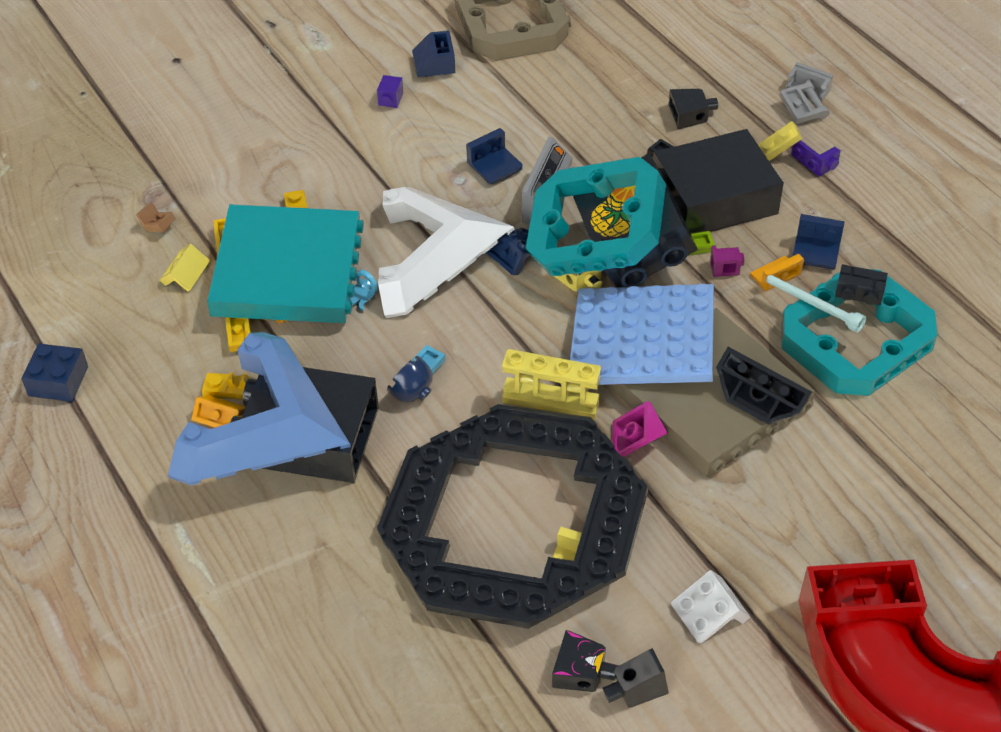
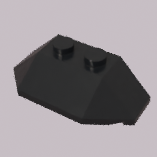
[716,346,813,425]

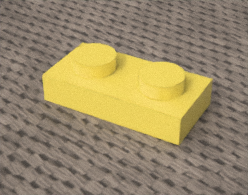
[758,121,803,161]

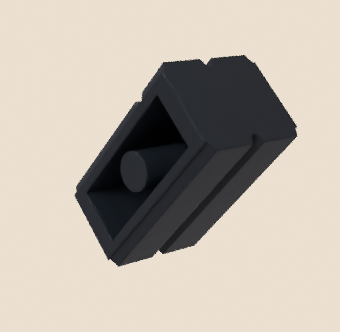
[835,264,888,305]

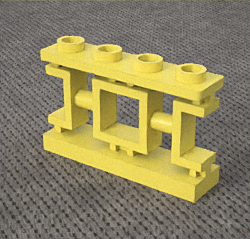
[502,349,601,420]

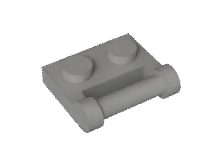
[779,82,830,124]

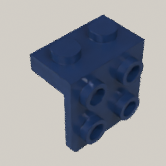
[466,128,523,184]

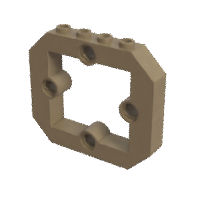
[455,0,571,60]

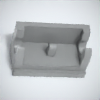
[785,62,833,103]

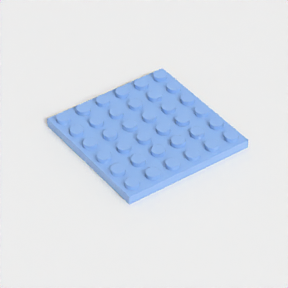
[570,284,714,385]

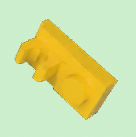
[202,372,251,399]

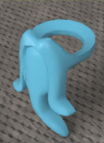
[349,269,378,311]

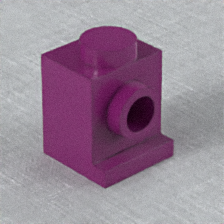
[710,245,744,277]

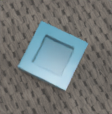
[413,345,446,373]

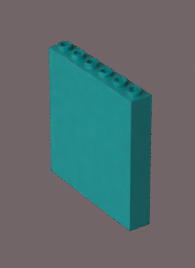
[207,204,364,323]

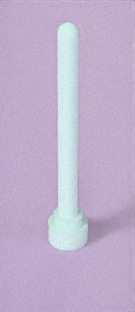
[766,275,866,333]

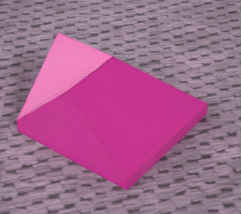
[612,401,667,456]

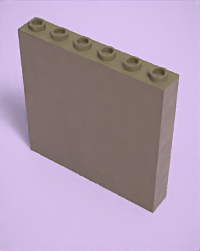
[611,308,815,477]

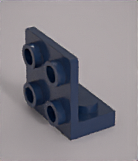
[792,214,845,270]
[486,228,532,276]

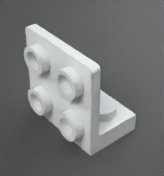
[671,570,751,644]

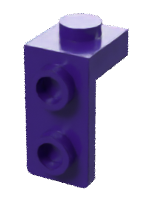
[791,140,841,176]

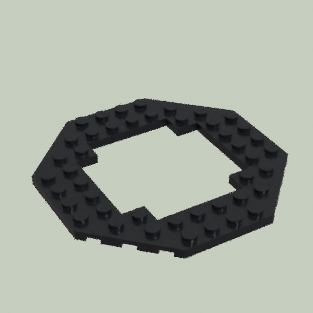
[377,404,648,629]

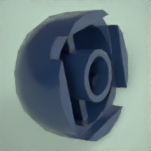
[387,356,433,402]

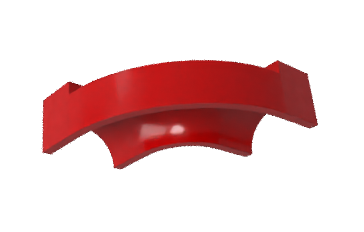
[798,559,1001,732]

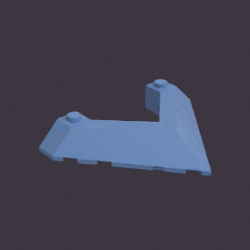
[168,332,350,485]

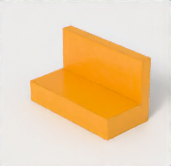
[750,254,804,292]
[191,395,246,428]

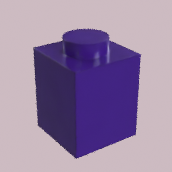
[377,75,404,108]

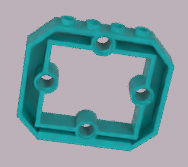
[526,157,666,276]
[781,269,937,396]

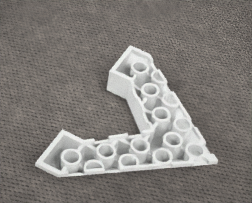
[378,187,515,318]

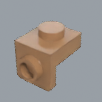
[136,203,176,233]

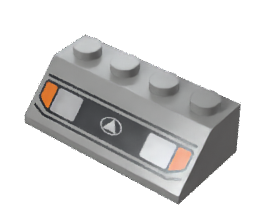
[522,136,574,224]

